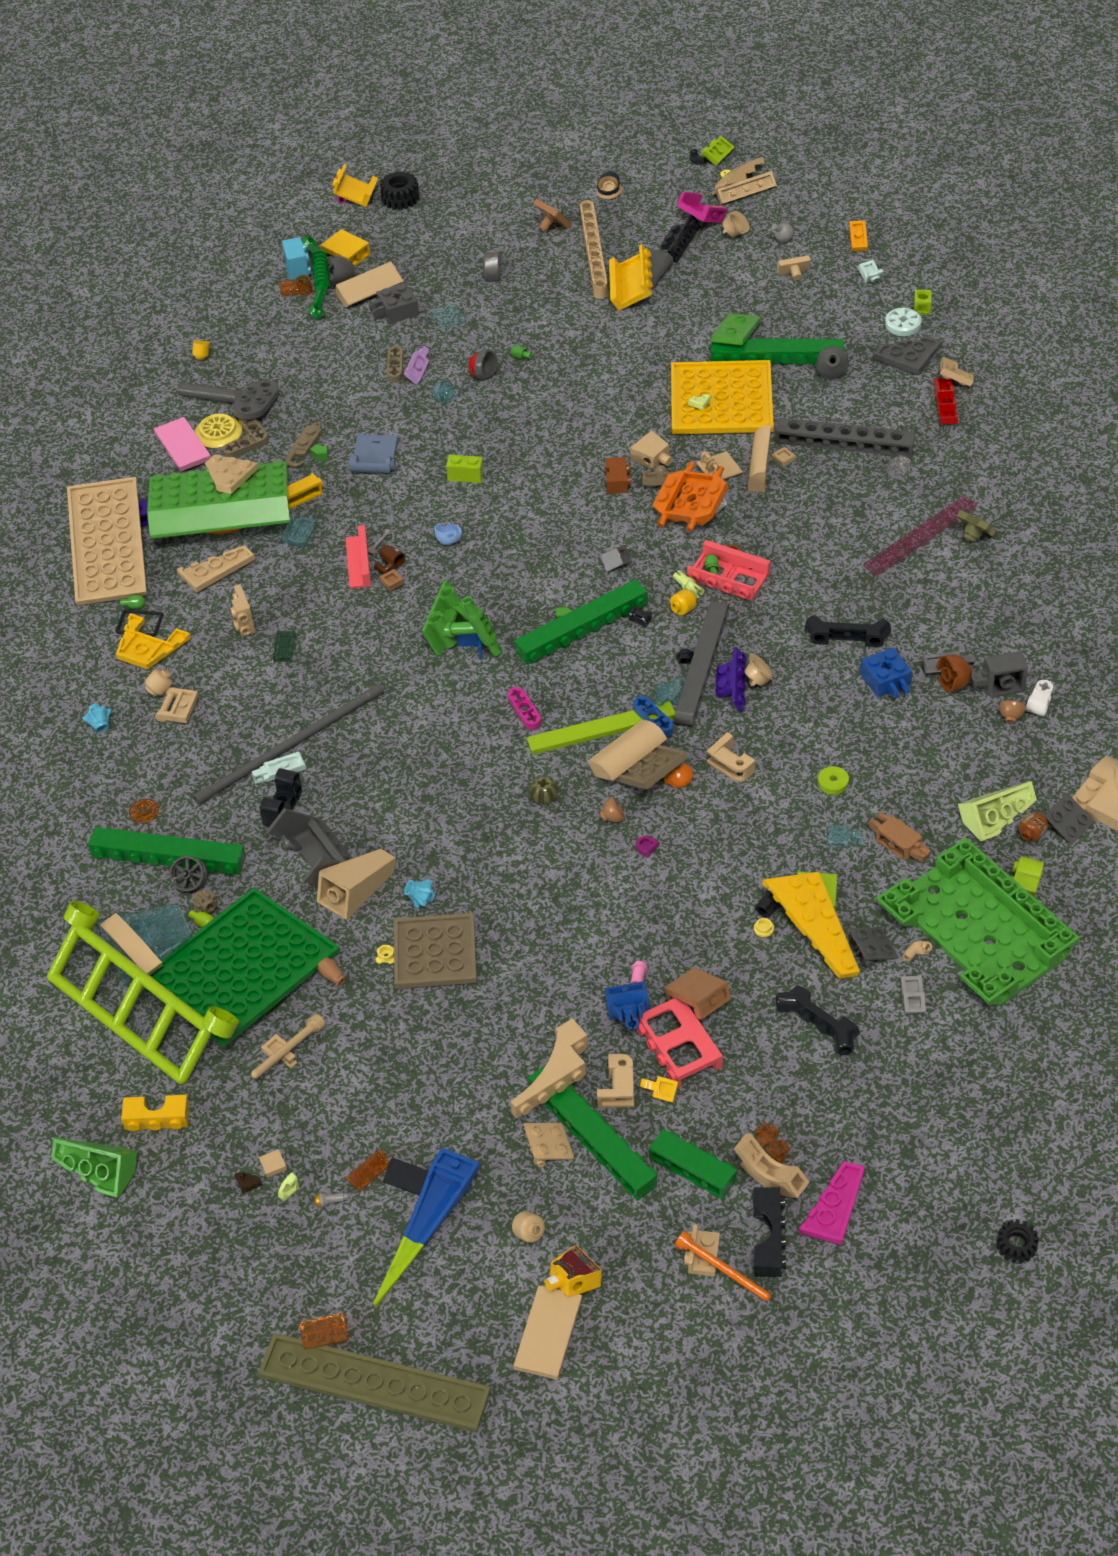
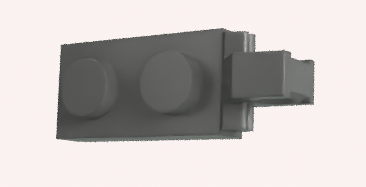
[922,651,976,675]

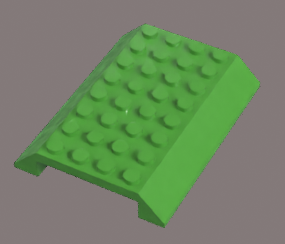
[147,461,290,539]

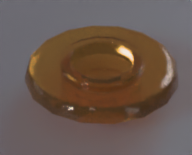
[129,799,159,823]

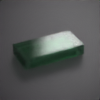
[273,631,296,662]

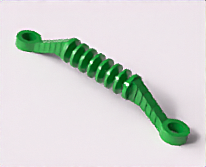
[302,235,330,320]

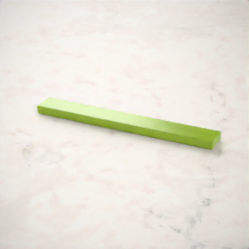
[526,701,675,755]

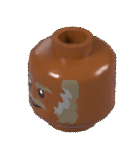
[1018,812,1048,842]

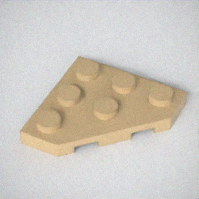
[205,454,259,494]

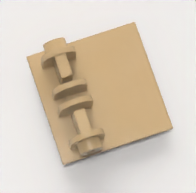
[696,451,743,480]
[523,1123,574,1167]

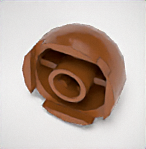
[937,654,972,692]

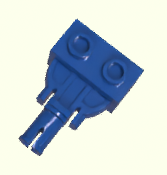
[604,981,650,1030]

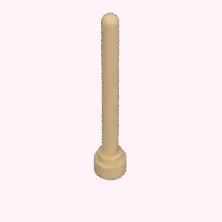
[251,1014,325,1078]

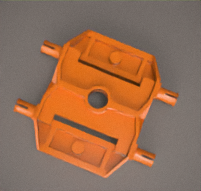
[652,461,729,532]

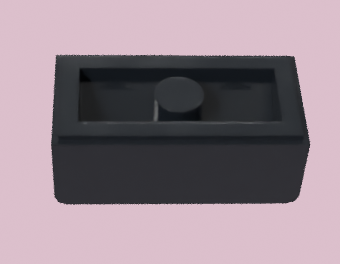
[383,1157,429,1196]

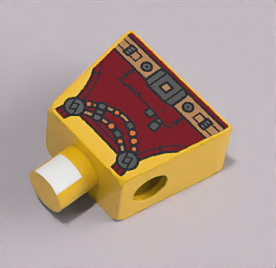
[544,1245,602,1297]

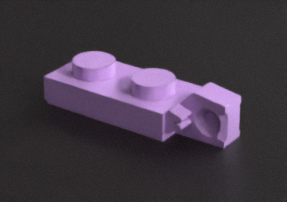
[404,346,429,384]

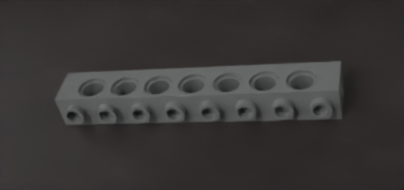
[776,417,915,458]

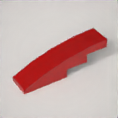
[934,378,958,424]

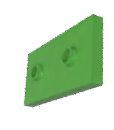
[711,313,761,345]

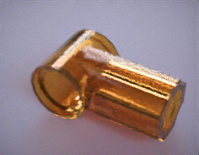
[280,275,313,296]

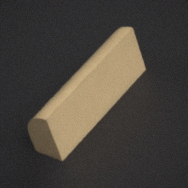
[335,262,404,307]
[748,425,771,492]
[588,720,667,781]

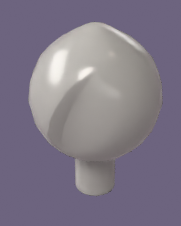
[772,223,794,242]

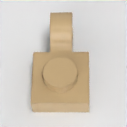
[261,1034,298,1069]

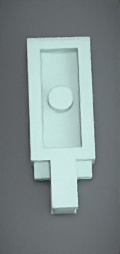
[252,752,306,784]

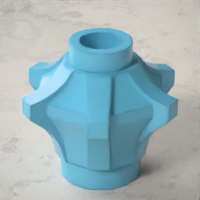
[82,704,112,733]
[404,879,435,908]

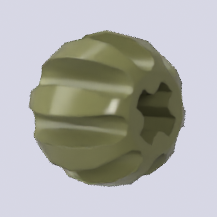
[530,776,558,805]

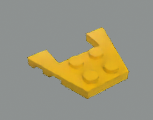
[116,613,191,669]

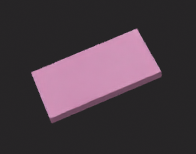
[154,417,211,472]

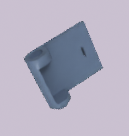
[349,434,398,473]

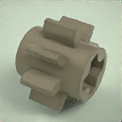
[192,889,217,913]

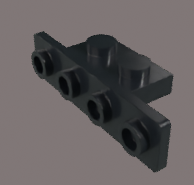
[661,215,700,263]

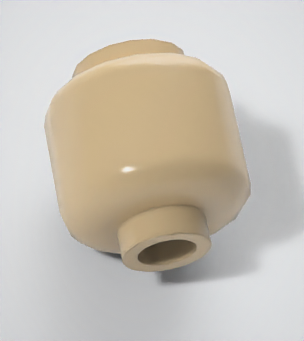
[145,669,173,696]
[512,1211,545,1243]

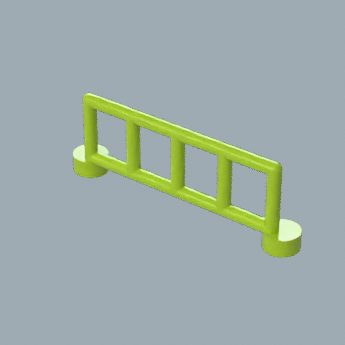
[47,901,239,1085]

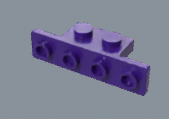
[716,647,747,712]

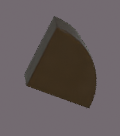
[234,1172,263,1194]

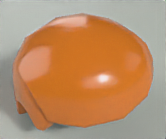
[663,762,693,789]

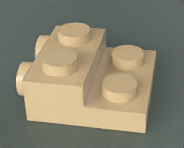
[230,584,255,636]

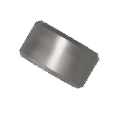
[484,250,502,281]

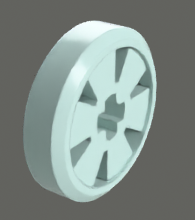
[885,308,921,336]

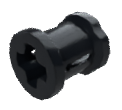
[629,606,652,627]

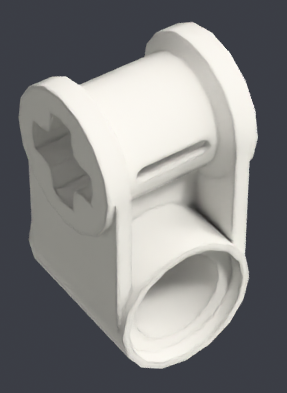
[1025,680,1053,717]

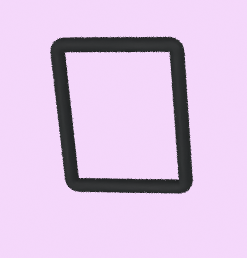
[115,609,164,637]

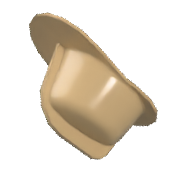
[722,211,749,237]
[745,653,773,686]

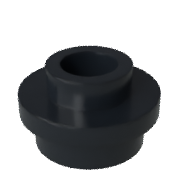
[676,649,694,664]

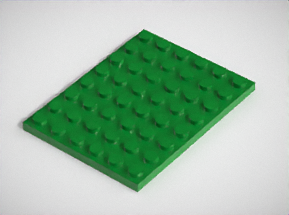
[143,888,340,1047]

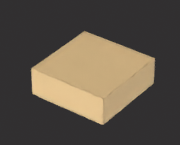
[771,447,796,467]
[259,1149,287,1178]

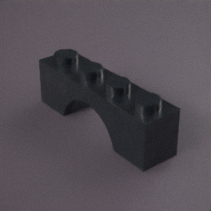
[753,1187,786,1277]

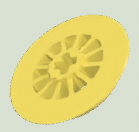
[194,414,242,448]

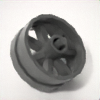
[169,856,208,892]

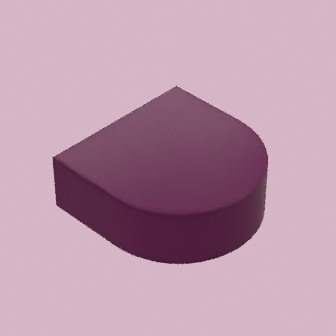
[636,836,660,858]

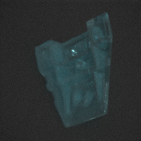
[97,903,193,985]

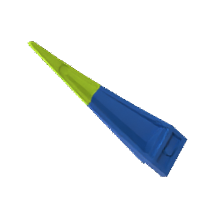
[374,1147,480,1307]

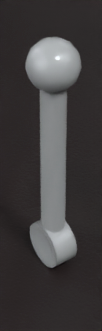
[368,529,391,554]

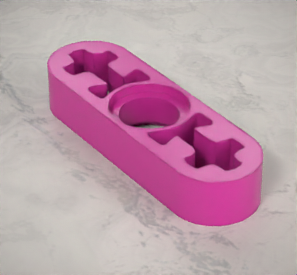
[508,687,541,730]

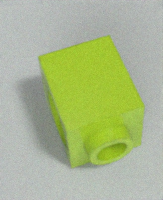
[914,290,931,315]

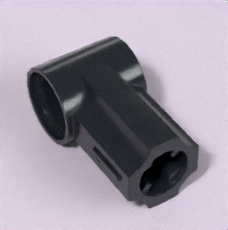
[755,888,781,918]

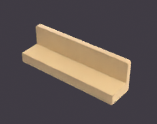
[712,171,777,205]

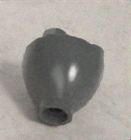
[328,254,358,286]
[816,346,849,379]

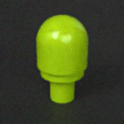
[188,910,214,928]

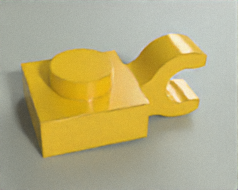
[640,1076,679,1103]

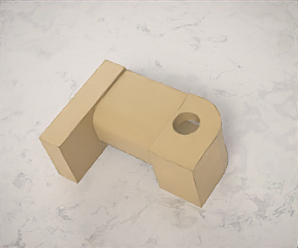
[706,732,755,782]
[597,1054,634,1108]

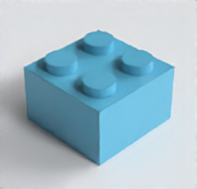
[282,237,311,284]

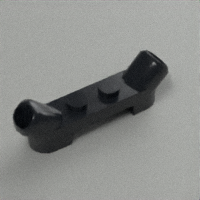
[805,615,891,647]
[776,985,860,1055]

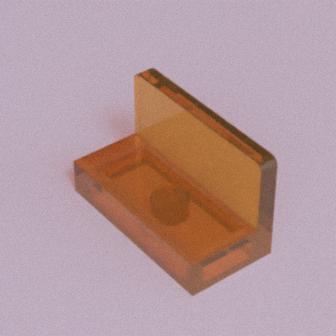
[299,1313,349,1350]

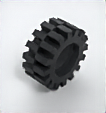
[996,1219,1039,1264]

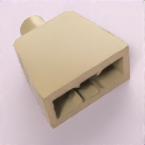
[630,431,673,469]

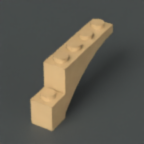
[510,1018,588,1119]

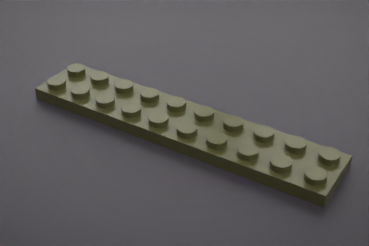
[258,1333,491,1433]

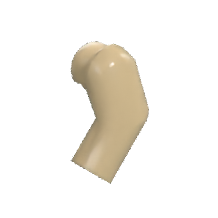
[902,941,932,962]

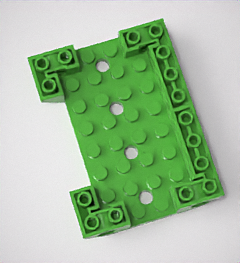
[876,838,1080,1005]

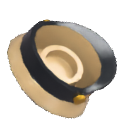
[596,171,623,199]

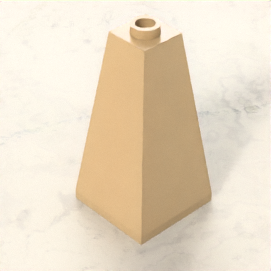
[317,849,396,920]

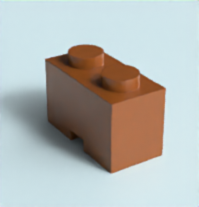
[605,457,631,494]

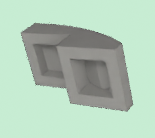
[900,976,926,1014]

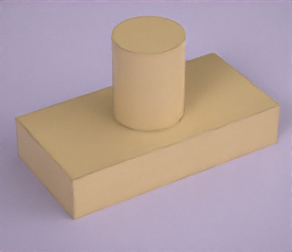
[777,255,811,280]

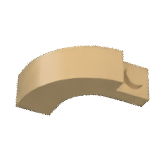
[734,1134,809,1198]

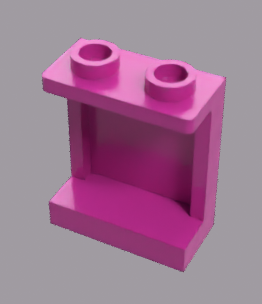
[677,192,728,223]

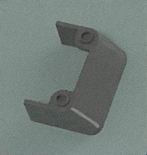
[266,808,353,887]

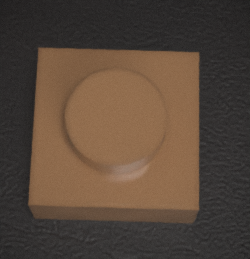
[379,569,404,592]

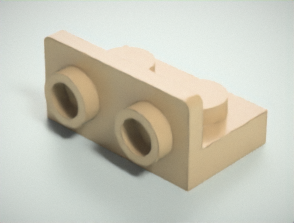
[684,1224,720,1276]

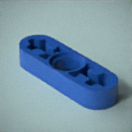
[633,696,673,737]

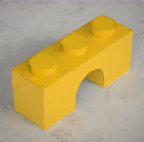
[121,1095,190,1132]

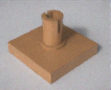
[533,199,572,233]

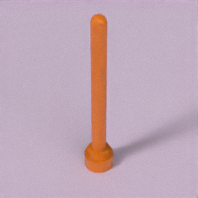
[674,1230,771,1301]

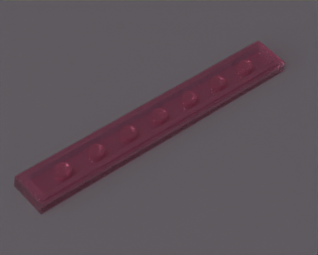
[864,496,977,576]

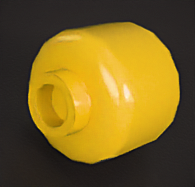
[670,589,696,616]

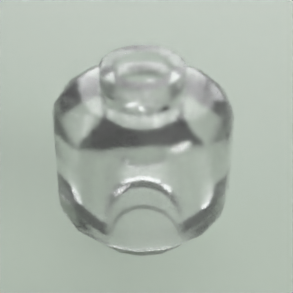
[887,455,912,481]

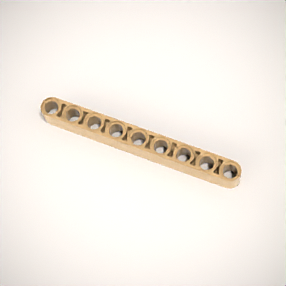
[580,200,608,299]

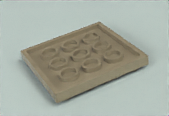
[394,913,477,989]

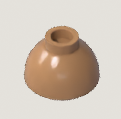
[999,700,1026,724]
[600,797,625,823]

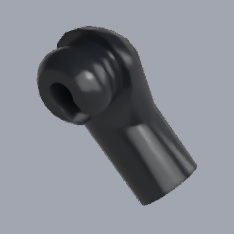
[689,149,707,164]

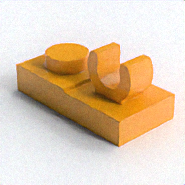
[849,221,868,251]

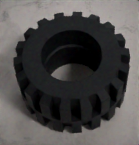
[380,171,419,210]

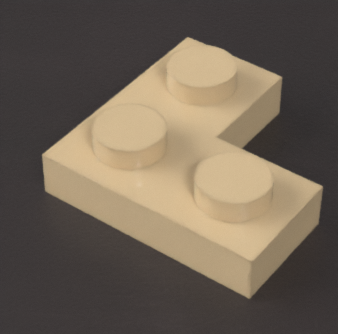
[940,357,974,387]

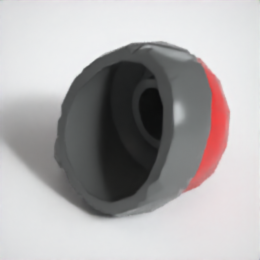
[468,349,498,379]

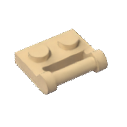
[155,687,199,723]

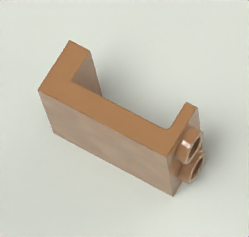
[664,967,731,1020]

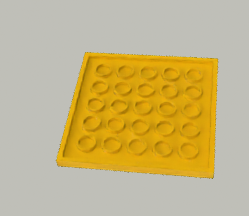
[671,360,774,434]

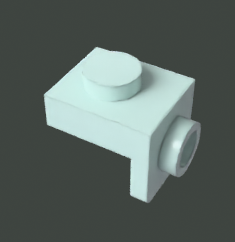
[858,260,883,283]

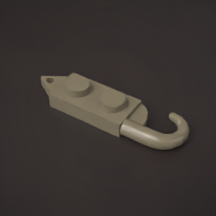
[285,421,322,468]

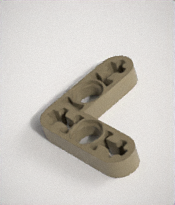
[222,418,268,458]

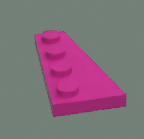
[799,1161,865,1245]

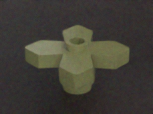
[956,510,998,543]

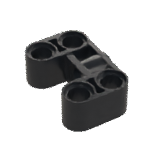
[260,768,302,827]

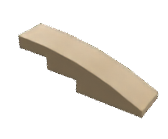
[715,157,765,189]
[100,913,163,975]

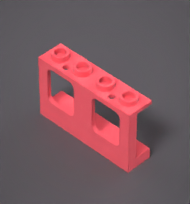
[687,540,771,601]
[637,998,723,1088]

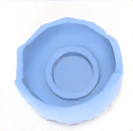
[434,522,462,545]

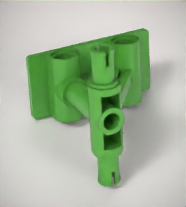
[422,580,502,656]

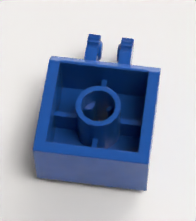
[860,647,912,698]

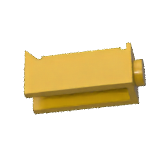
[288,472,323,510]

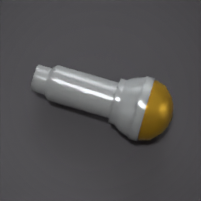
[314,1192,348,1208]

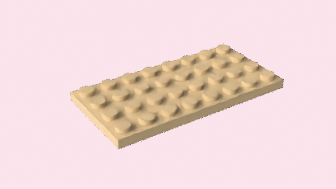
[67,477,147,605]

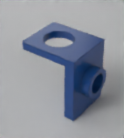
[457,633,483,659]

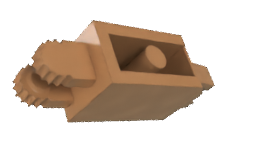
[868,812,931,862]

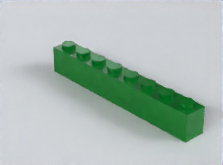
[711,339,844,364]
[514,579,648,665]
[88,827,246,875]
[527,1065,658,1201]

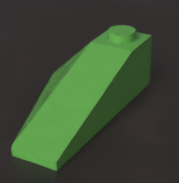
[51,1137,137,1197]

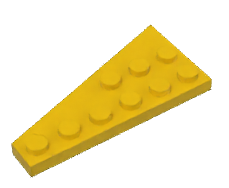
[762,872,860,979]

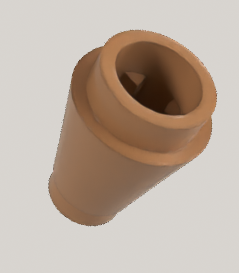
[317,957,347,986]

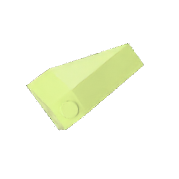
[958,781,1037,841]

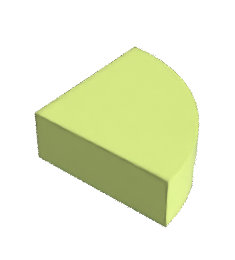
[688,394,711,410]
[278,1172,300,1201]

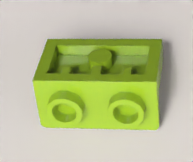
[701,136,734,166]

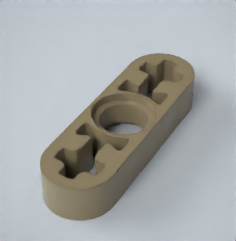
[387,346,403,383]

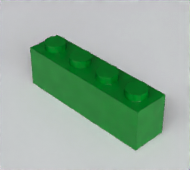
[649,1129,737,1200]

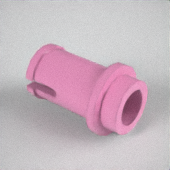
[630,961,648,984]

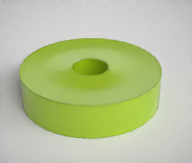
[818,766,849,795]

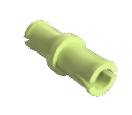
[673,570,704,598]

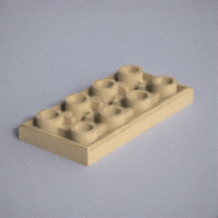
[513,1285,582,1380]

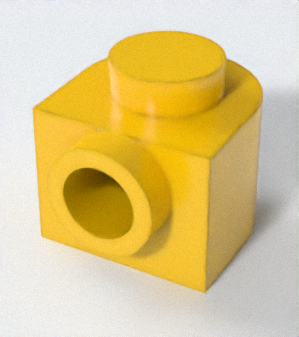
[192,340,210,360]

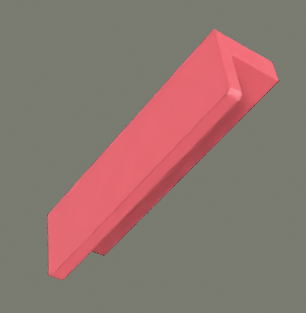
[346,525,371,589]

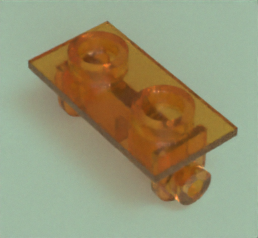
[754,1120,793,1163]
[345,1149,389,1192]

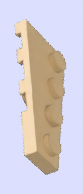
[177,545,255,593]

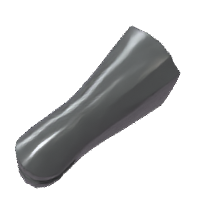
[649,249,674,289]

